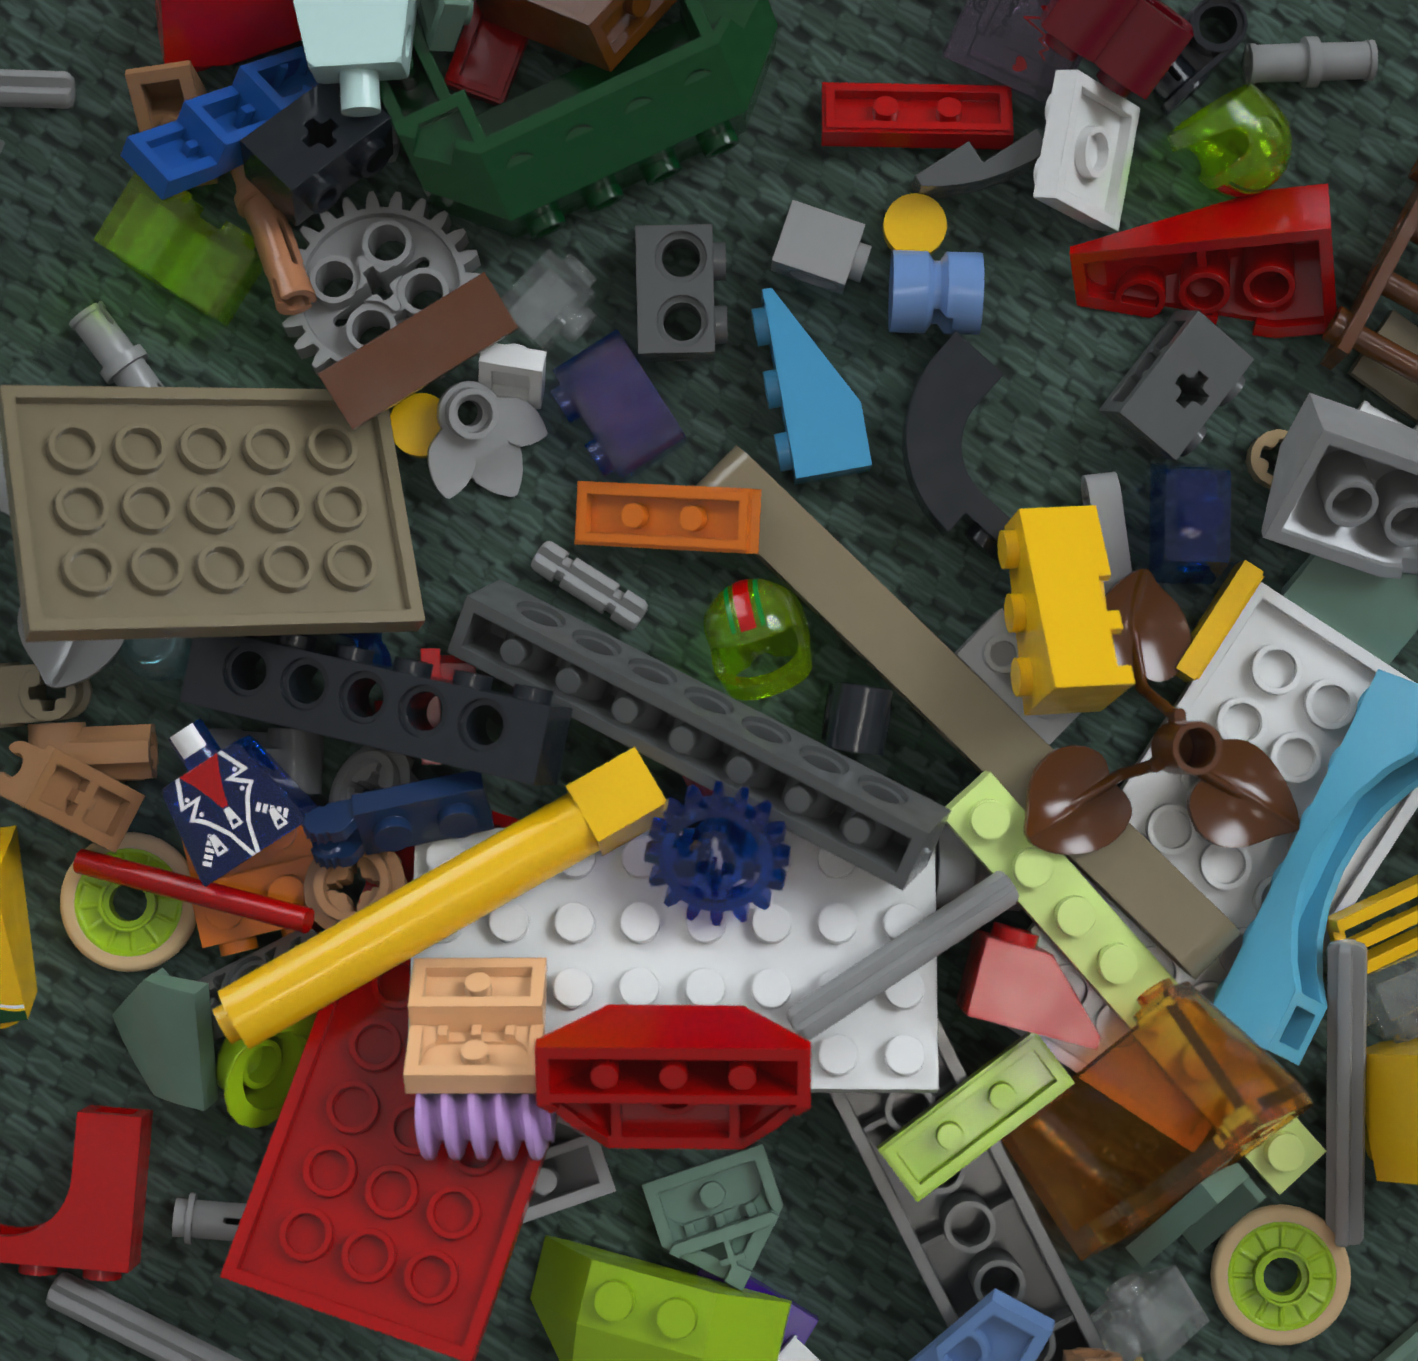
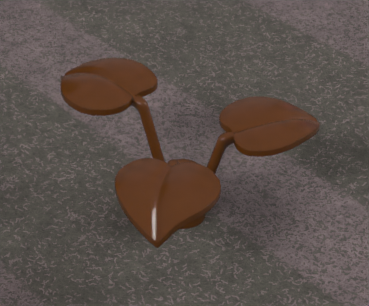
[1024,568,1300,855]

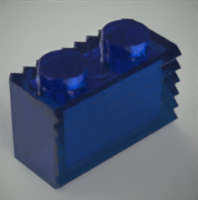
[550,329,687,483]

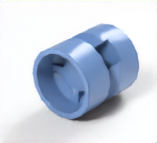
[888,250,984,335]

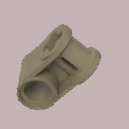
[0,662,93,728]

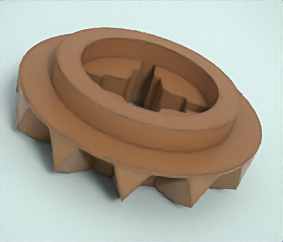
[304,851,407,930]

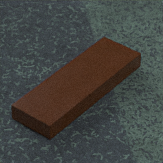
[318,272,519,431]

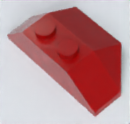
[534,1004,811,1150]

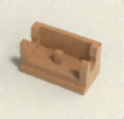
[0,741,145,853]

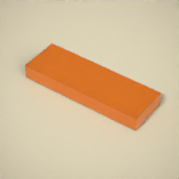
[575,481,762,554]

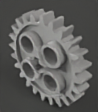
[282,191,481,379]

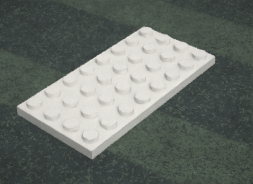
[1006,582,1418,1150]
[408,828,939,1093]

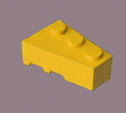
[998,505,1135,716]

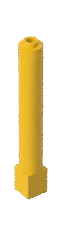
[212,747,671,1049]

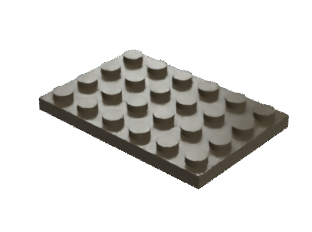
[0,385,425,642]

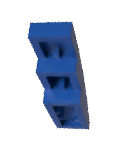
[120,46,319,200]

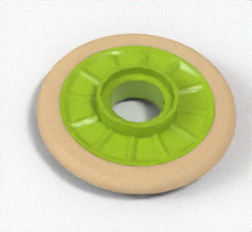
[60,832,196,972]
[1210,1204,1351,1346]

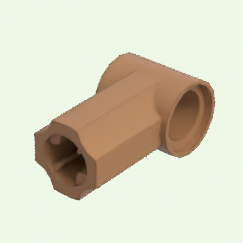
[28,722,158,781]

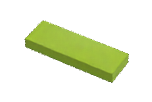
[876,1032,1075,1203]

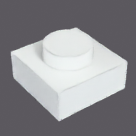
[478,343,547,409]

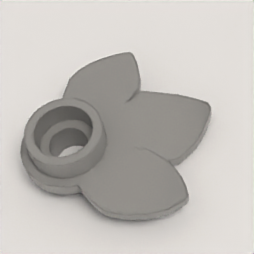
[427,381,548,499]

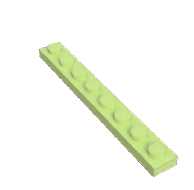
[945,770,1327,1195]

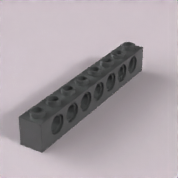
[447,579,951,890]

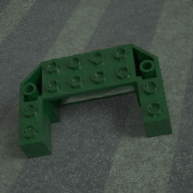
[379,0,778,239]

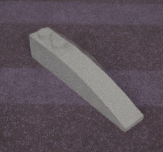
[1261,393,1418,579]

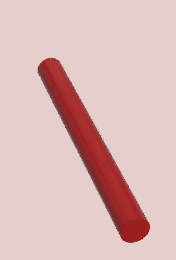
[73,849,315,934]

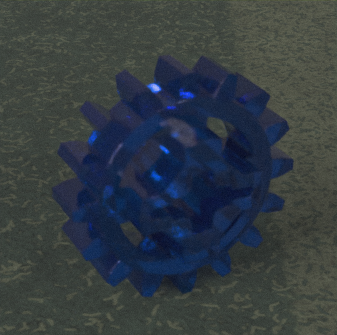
[644,781,791,926]

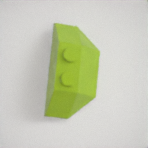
[530,1235,792,1361]

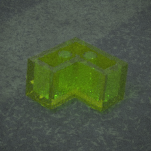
[93,173,263,327]

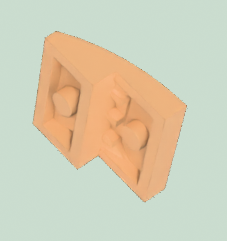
[403,958,547,1094]

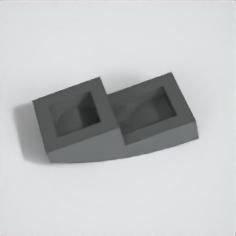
[911,129,1043,198]

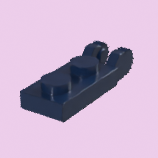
[302,770,495,870]

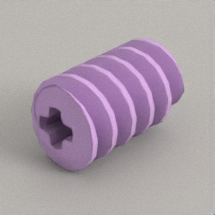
[415,1093,556,1160]

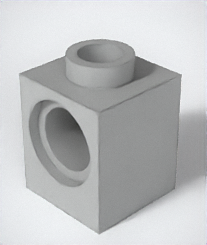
[771,200,872,295]

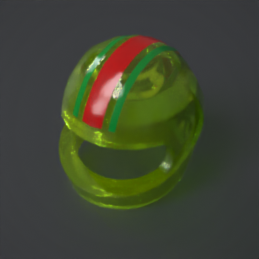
[1167,83,1292,198]
[704,578,812,700]

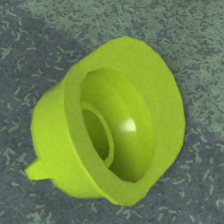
[215,1011,318,1128]

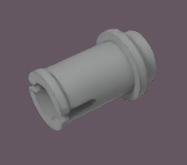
[172,1192,247,1245]

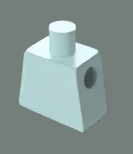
[293,0,418,117]

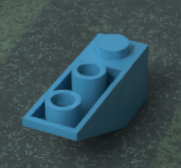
[751,287,872,484]

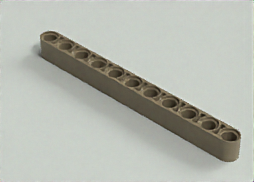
[696,445,1241,980]

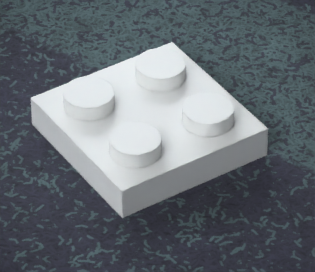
[1033,70,1141,232]

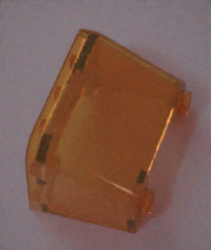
[1001,978,1314,1261]

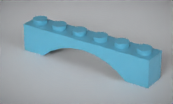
[1206,669,1418,1066]

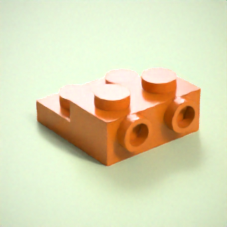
[178,793,321,957]

